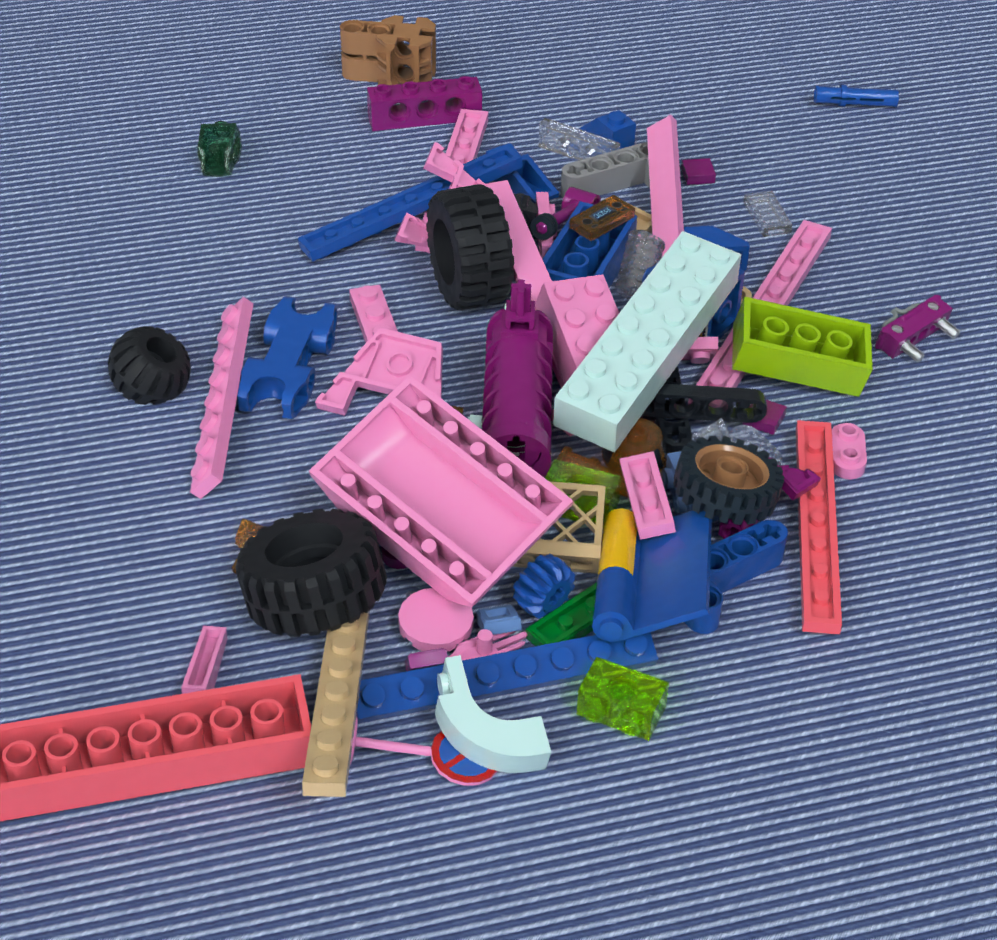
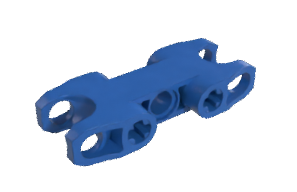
[237,296,338,419]

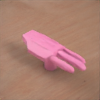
[448,629,527,660]

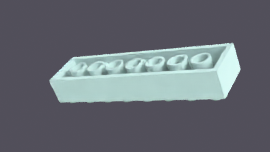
[553,231,742,453]

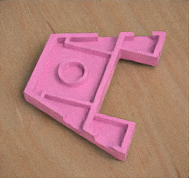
[395,142,485,247]
[315,328,443,416]

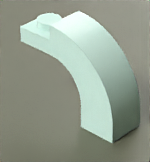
[435,655,551,773]

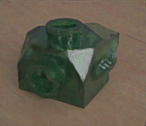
[197,121,242,177]

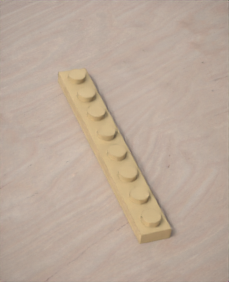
[302,611,370,797]

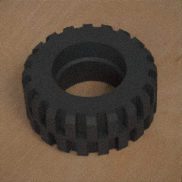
[426,184,514,311]
[235,509,387,637]

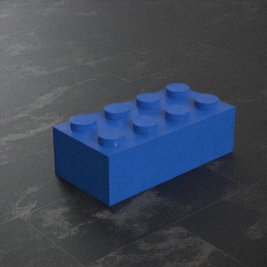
[542,201,637,288]

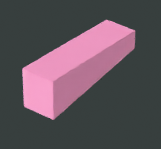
[181,625,227,694]

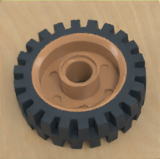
[673,436,784,525]

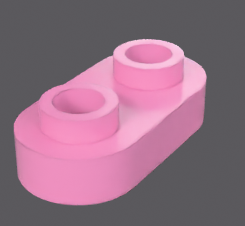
[832,423,867,480]

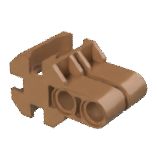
[340,15,436,85]

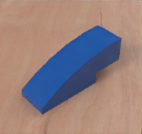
[486,143,559,204]

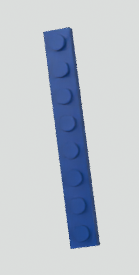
[297,145,523,262]
[356,632,658,724]

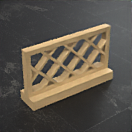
[512,481,606,574]

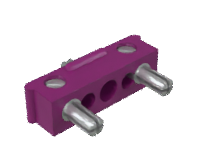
[875,295,960,362]

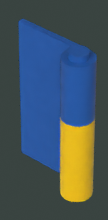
[592,508,712,642]

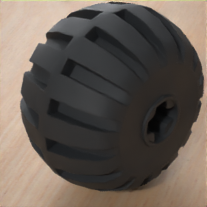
[108,326,191,405]

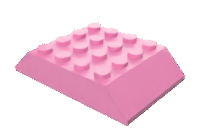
[309,375,573,607]

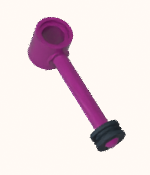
[530,187,601,240]

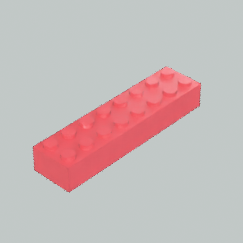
[0,674,311,822]

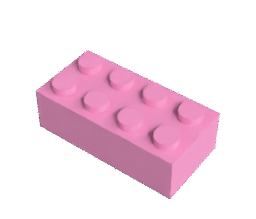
[535,274,619,383]

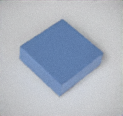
[476,605,522,635]

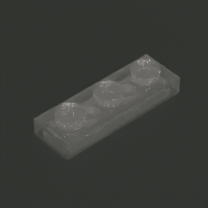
[539,118,620,161]

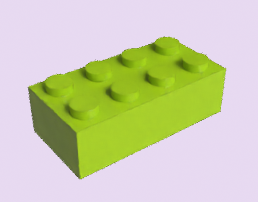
[732,296,873,397]

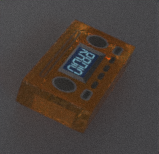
[569,195,635,241]

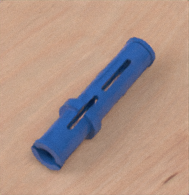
[813,84,899,107]

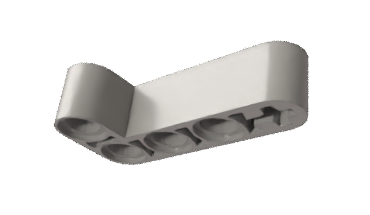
[560,142,650,198]

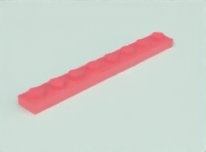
[796,420,842,635]

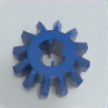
[513,553,576,619]

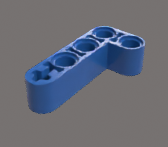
[684,520,788,634]

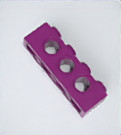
[367,76,482,131]

